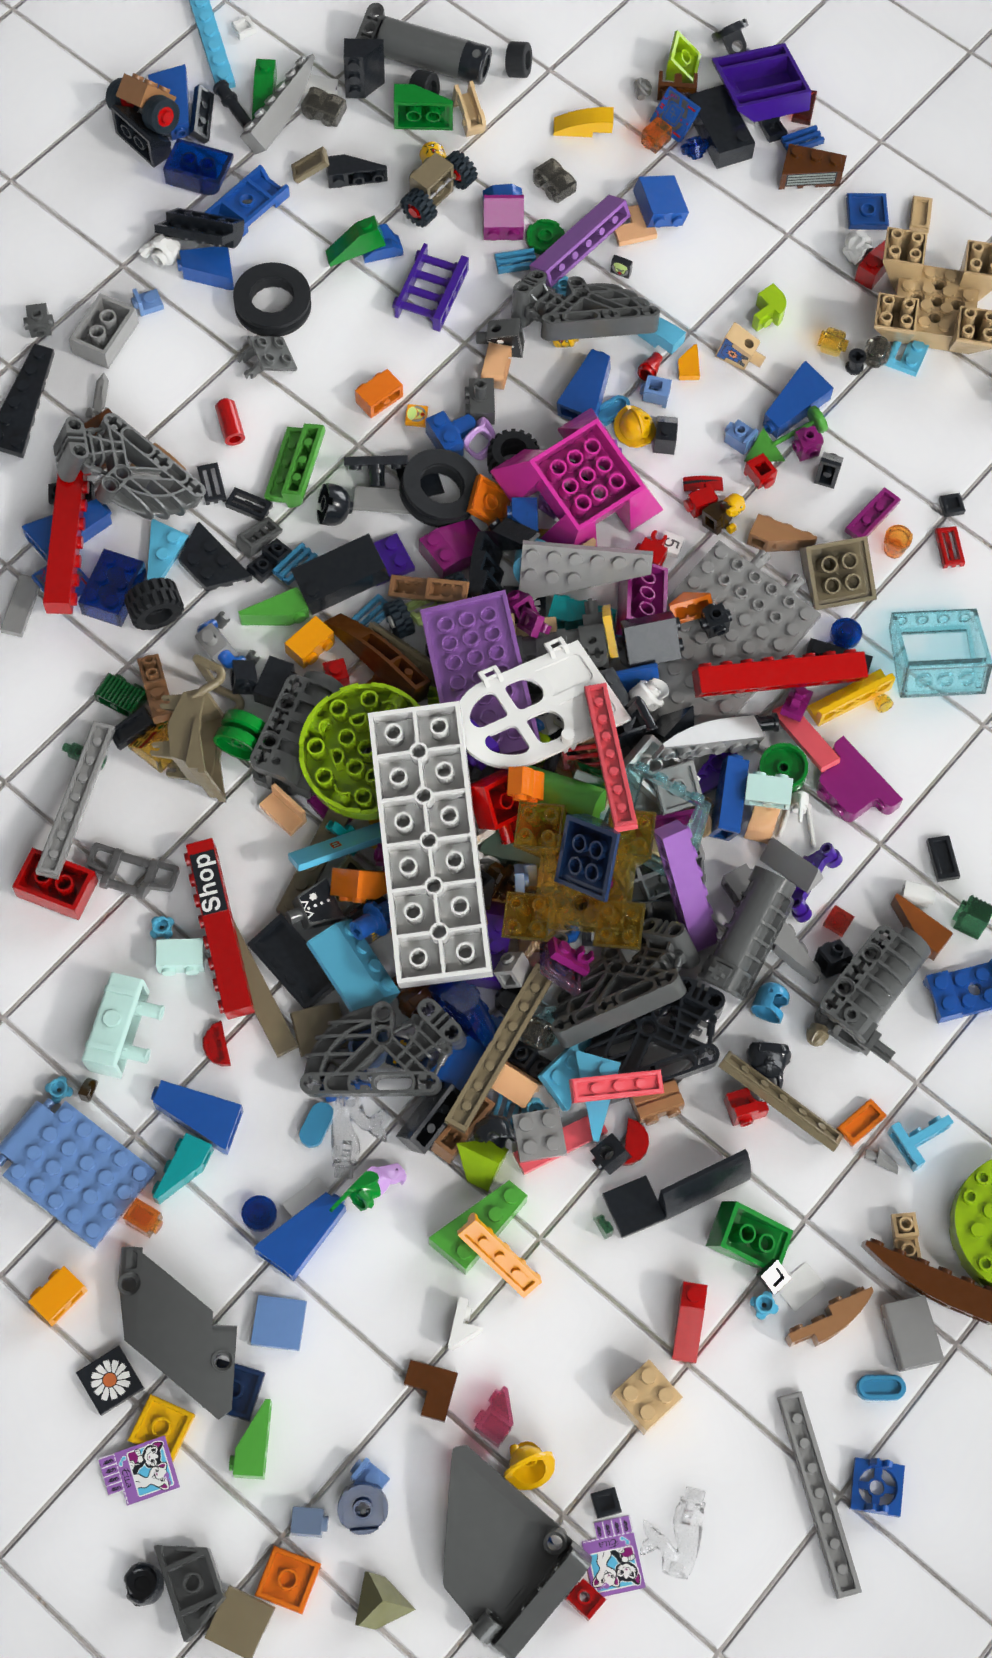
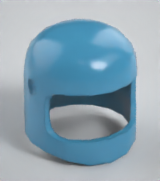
[751,982,790,1024]

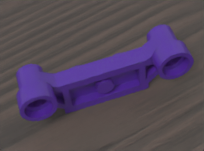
[791,843,843,923]

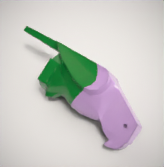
[329,1163,407,1213]

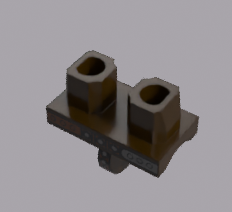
[486,862,516,901]

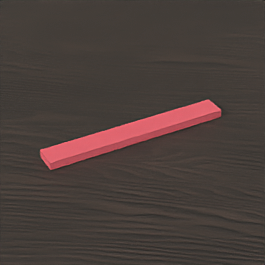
[584,683,638,832]

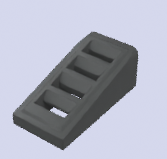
[236,517,283,558]

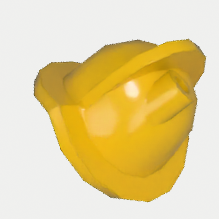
[614,405,656,448]
[503,1441,555,1490]

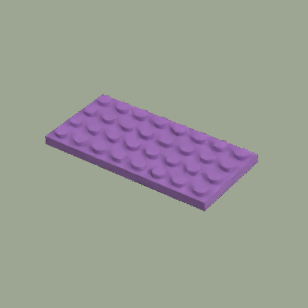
[420,590,541,766]

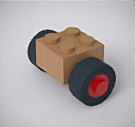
[106,73,180,134]

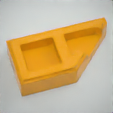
[678,344,700,380]

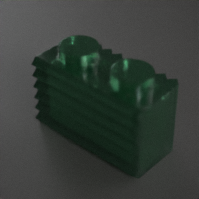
[952,895,992,940]

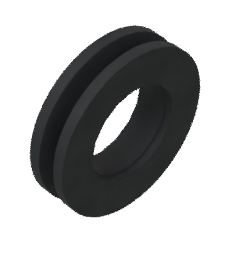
[233,262,311,337]
[399,449,478,528]

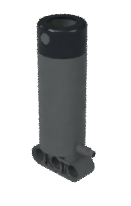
[355,3,492,85]

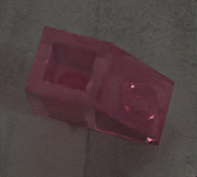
[473,1386,514,1448]

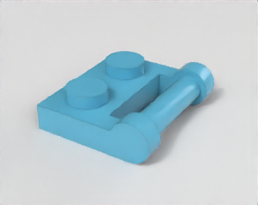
[882,340,929,377]

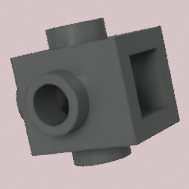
[23,303,54,338]

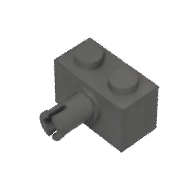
[465,378,495,425]

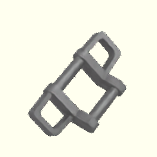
[86,842,180,900]

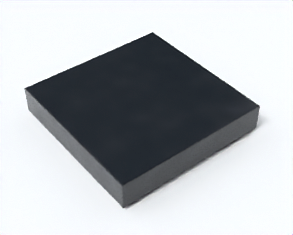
[602,1175,666,1239]

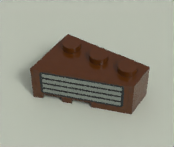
[779,144,847,190]

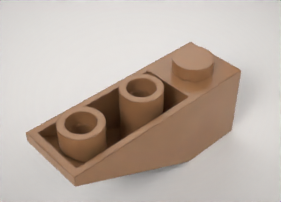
[747,513,817,552]

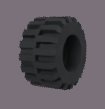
[487,429,540,480]
[124,577,184,630]

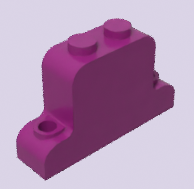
[816,736,903,822]

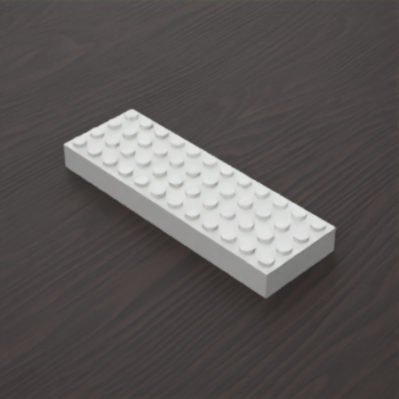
[368,701,493,989]

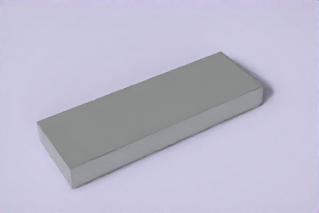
[0,574,40,637]

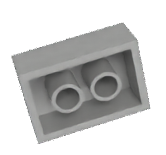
[69,293,139,369]

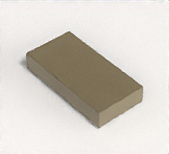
[291,146,329,184]

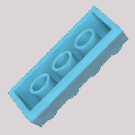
[306,919,400,1012]

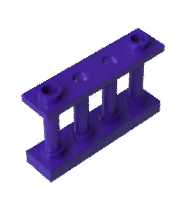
[392,243,469,332]

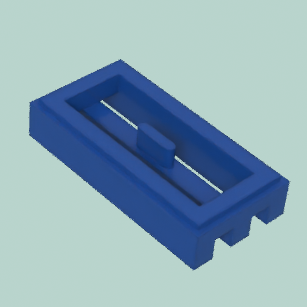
[781,125,825,151]

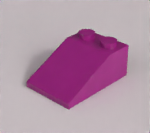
[419,519,481,579]

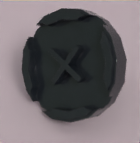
[711,18,749,55]

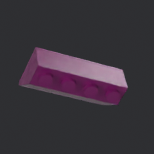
[616,563,668,636]

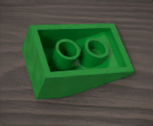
[394,84,453,130]
[706,1201,793,1270]

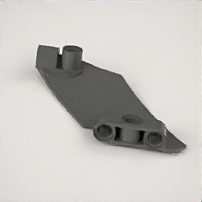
[117,1247,237,1420]

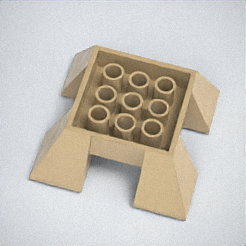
[874,227,992,354]

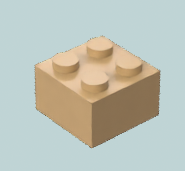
[611,1360,683,1435]

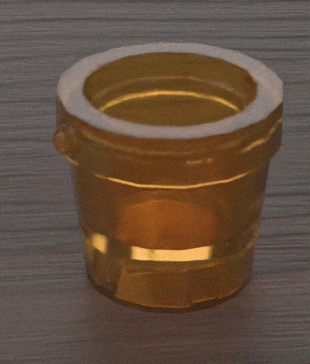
[884,525,913,559]

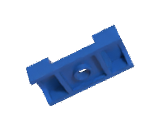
[205,165,290,237]
[923,959,992,1024]

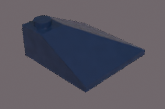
[554,813,621,902]

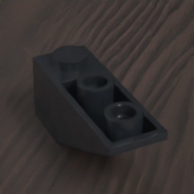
[326,154,388,188]

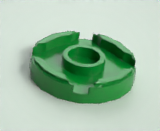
[526,219,565,255]

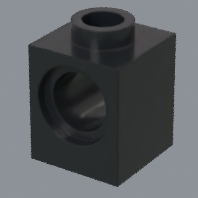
[229,660,257,695]
[590,1133,632,1175]

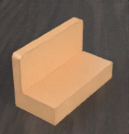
[259,783,307,836]
[492,1061,543,1108]

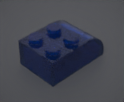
[163,138,234,195]
[428,980,497,1047]

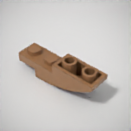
[137,654,173,724]
[785,1286,874,1347]

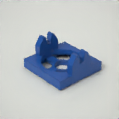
[849,1457,905,1518]

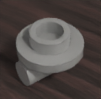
[634,78,652,101]

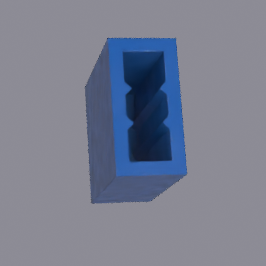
[633,175,689,228]

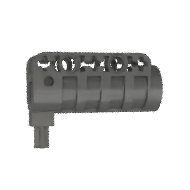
[516,598,610,695]
[250,671,344,799]

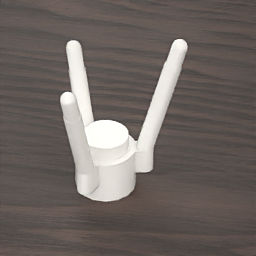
[777,791,815,847]

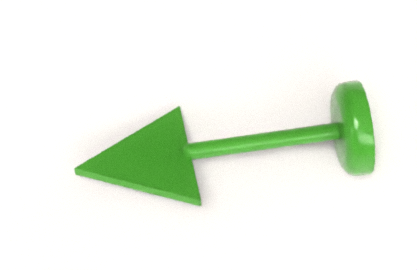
[744,405,828,462]

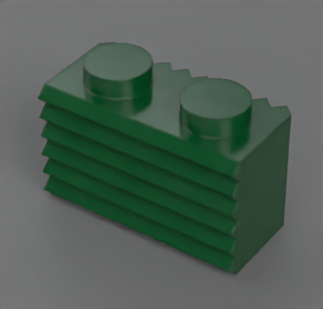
[94,673,148,717]

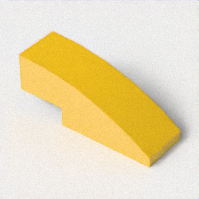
[553,107,614,137]

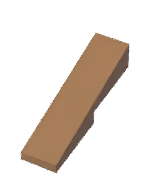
[388,575,470,603]

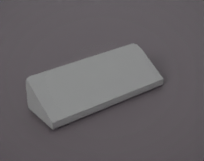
[353,486,410,514]
[760,837,823,894]

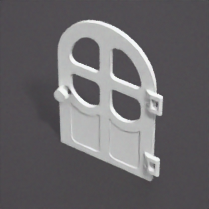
[460,636,631,769]

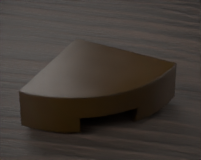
[78,1078,98,1102]

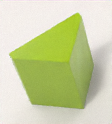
[665,30,701,83]

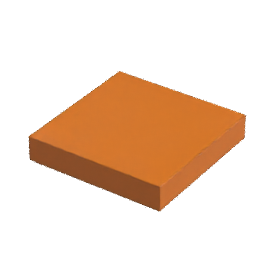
[466,474,511,524]
[254,1546,322,1615]

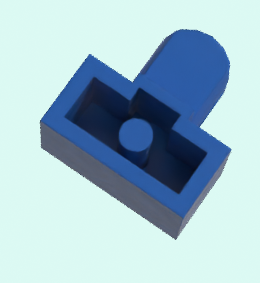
[425,411,476,456]

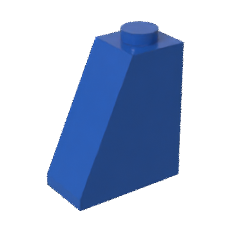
[177,246,234,290]

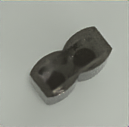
[301,87,347,127]
[533,158,577,203]

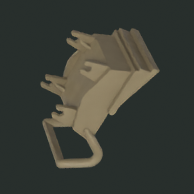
[150,654,245,803]

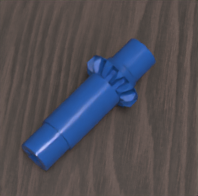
[349,898,391,940]

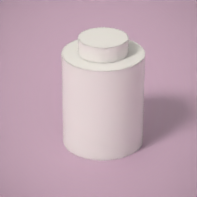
[901,880,936,908]

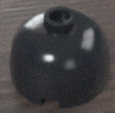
[317,483,353,526]

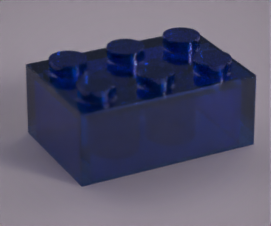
[78,549,147,627]

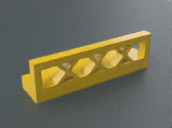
[806,669,895,727]

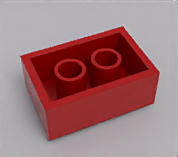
[12,847,98,921]

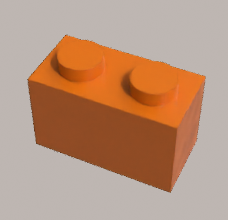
[355,369,403,418]

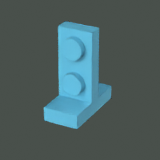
[887,1114,954,1172]

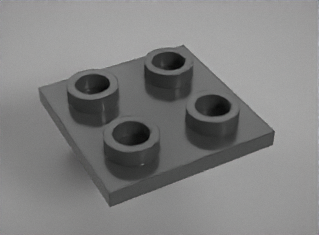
[237,336,298,379]

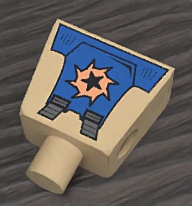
[715,322,766,370]

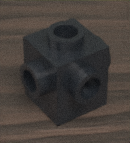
[699,602,732,639]
[814,939,853,978]

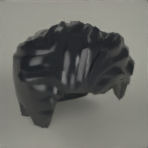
[473,1114,517,1149]
[124,1562,164,1607]

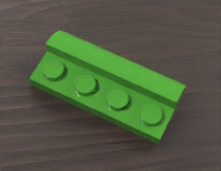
[264,423,326,508]
[527,765,606,826]

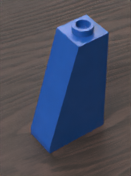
[148,64,190,141]
[556,349,611,421]
[763,361,834,439]
[22,499,112,562]
[709,754,749,841]
[429,1015,504,1092]
[151,1080,244,1155]
[254,1192,346,1281]

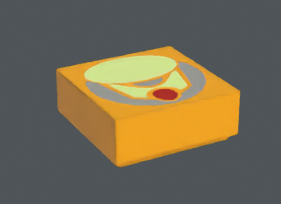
[405,404,428,428]

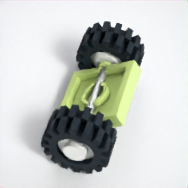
[383,571,470,639]

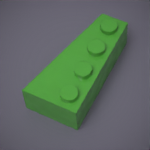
[428,1180,528,1275]

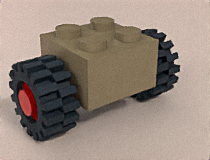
[400,150,478,228]

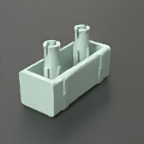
[81,972,165,1079]

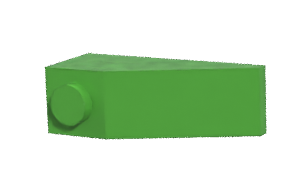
[238,587,309,626]
[229,1399,272,1480]

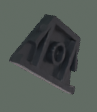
[179,522,252,591]

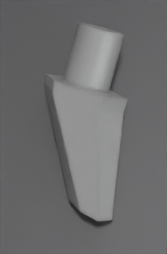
[864,1148,898,1174]

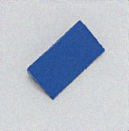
[616,663,659,693]

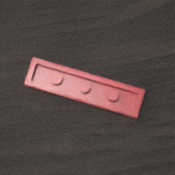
[772,704,840,773]
[569,1069,664,1104]
[513,1115,608,1175]

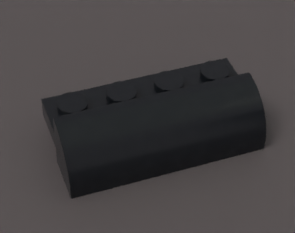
[154,208,244,249]

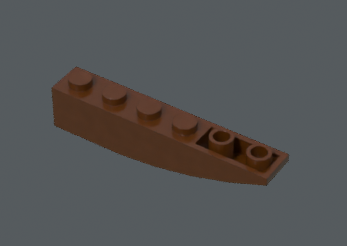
[324,613,431,703]
[861,1238,992,1325]

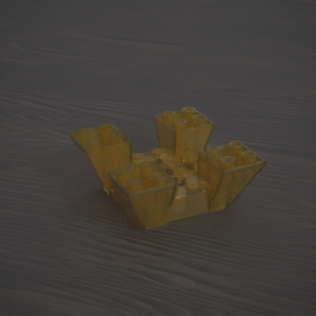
[501,801,657,950]

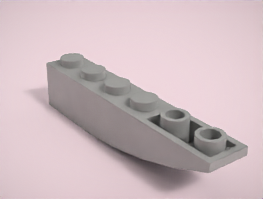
[240,54,315,155]
[652,715,766,761]
[721,864,821,984]

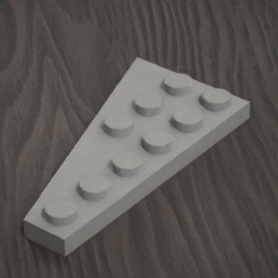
[519,540,653,599]

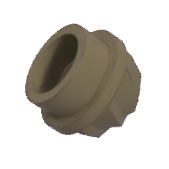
[806,1023,829,1047]

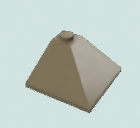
[799,536,877,610]

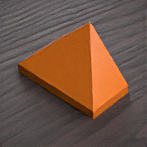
[668,592,713,624]

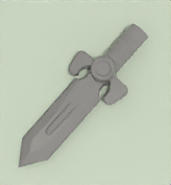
[85,373,109,418]

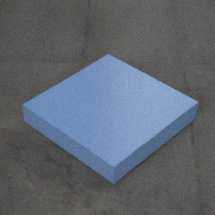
[251,1295,307,1351]

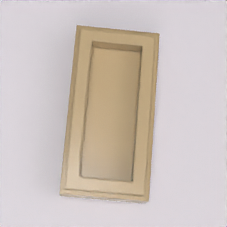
[909,195,933,233]

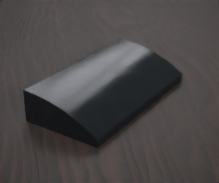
[247,913,335,1009]
[658,1149,751,1220]

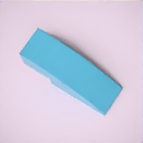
[637,317,686,355]

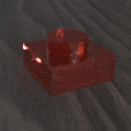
[823,905,855,937]

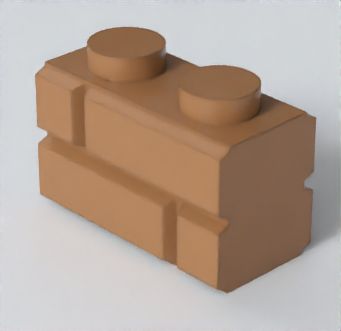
[629,1079,685,1126]

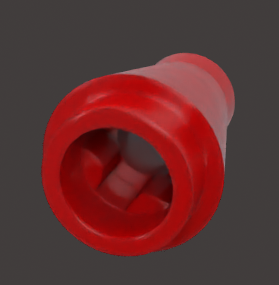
[638,352,663,381]

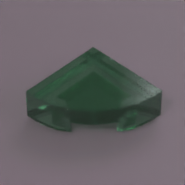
[593,1214,614,1239]

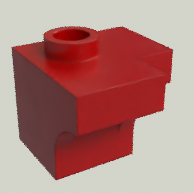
[724,1088,769,1127]

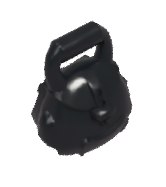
[746,1042,791,1088]

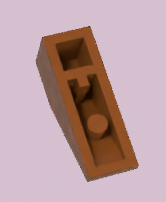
[890,893,953,961]

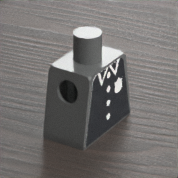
[476,318,525,358]
[285,878,345,930]

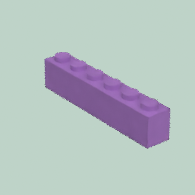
[529,195,631,288]
[653,819,718,952]

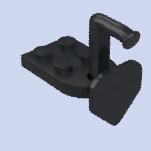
[599,667,659,749]

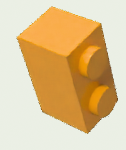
[284,616,335,669]
[28,1266,88,1326]

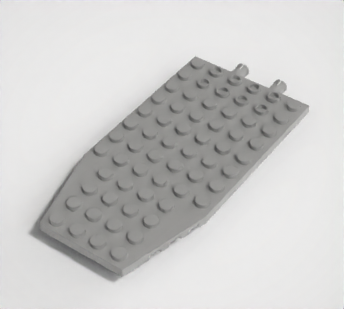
[610,540,821,792]

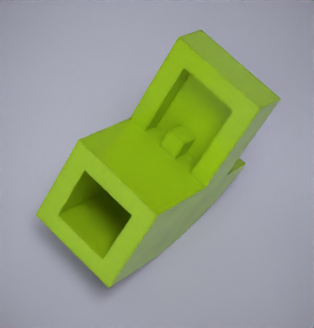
[752,283,787,331]

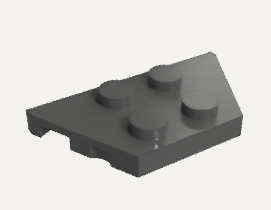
[154,1545,226,1643]

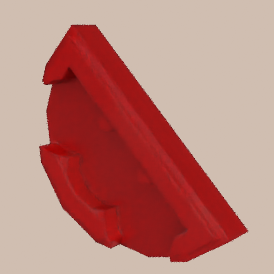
[203,1021,231,1067]
[623,1118,649,1166]

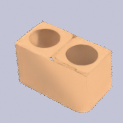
[481,342,512,390]
[744,806,781,844]

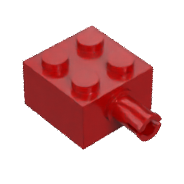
[470,770,529,845]

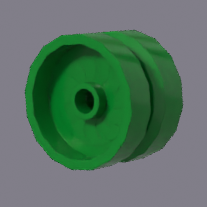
[213,709,267,761]
[757,743,808,797]

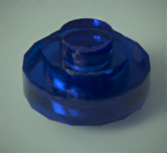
[680,136,710,160]
[830,618,862,649]
[241,1195,277,1232]

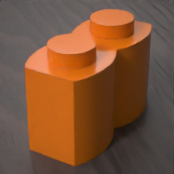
[507,766,545,805]

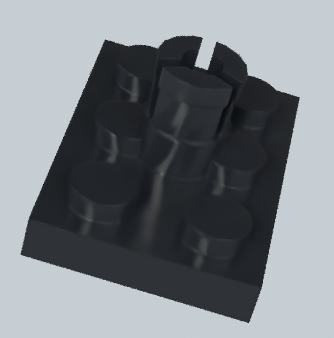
[344,455,408,487]

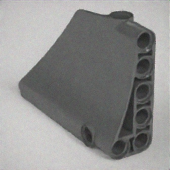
[443,1445,592,1658]

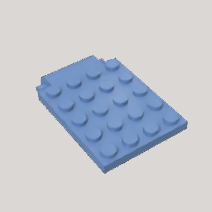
[0,1098,157,1249]

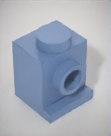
[639,375,672,408]
[724,419,759,455]

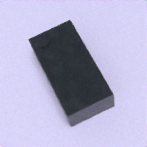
[688,84,755,169]
[291,533,390,615]

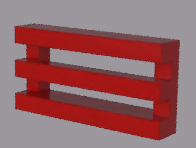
[935,526,965,569]
[562,743,600,770]

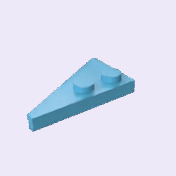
[147,519,189,580]
[537,1037,593,1111]
[576,1051,621,1143]

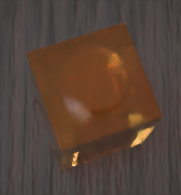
[641,117,673,154]
[123,1198,163,1238]

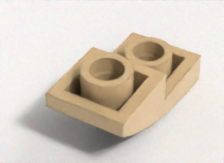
[891,1212,921,1260]

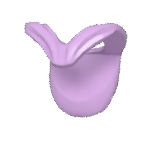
[463,417,496,460]

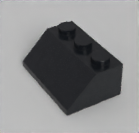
[343,38,385,98]
[111,105,172,168]

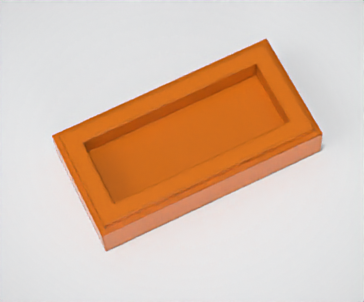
[836,1098,887,1147]

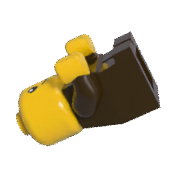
[702,493,745,535]

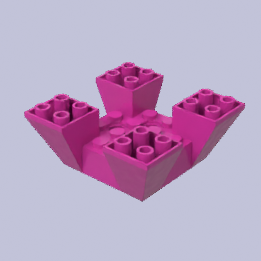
[490,408,663,546]

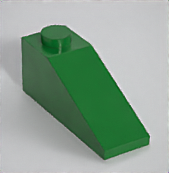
[252,59,277,121]
[325,215,386,267]

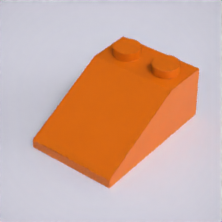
[330,868,387,903]

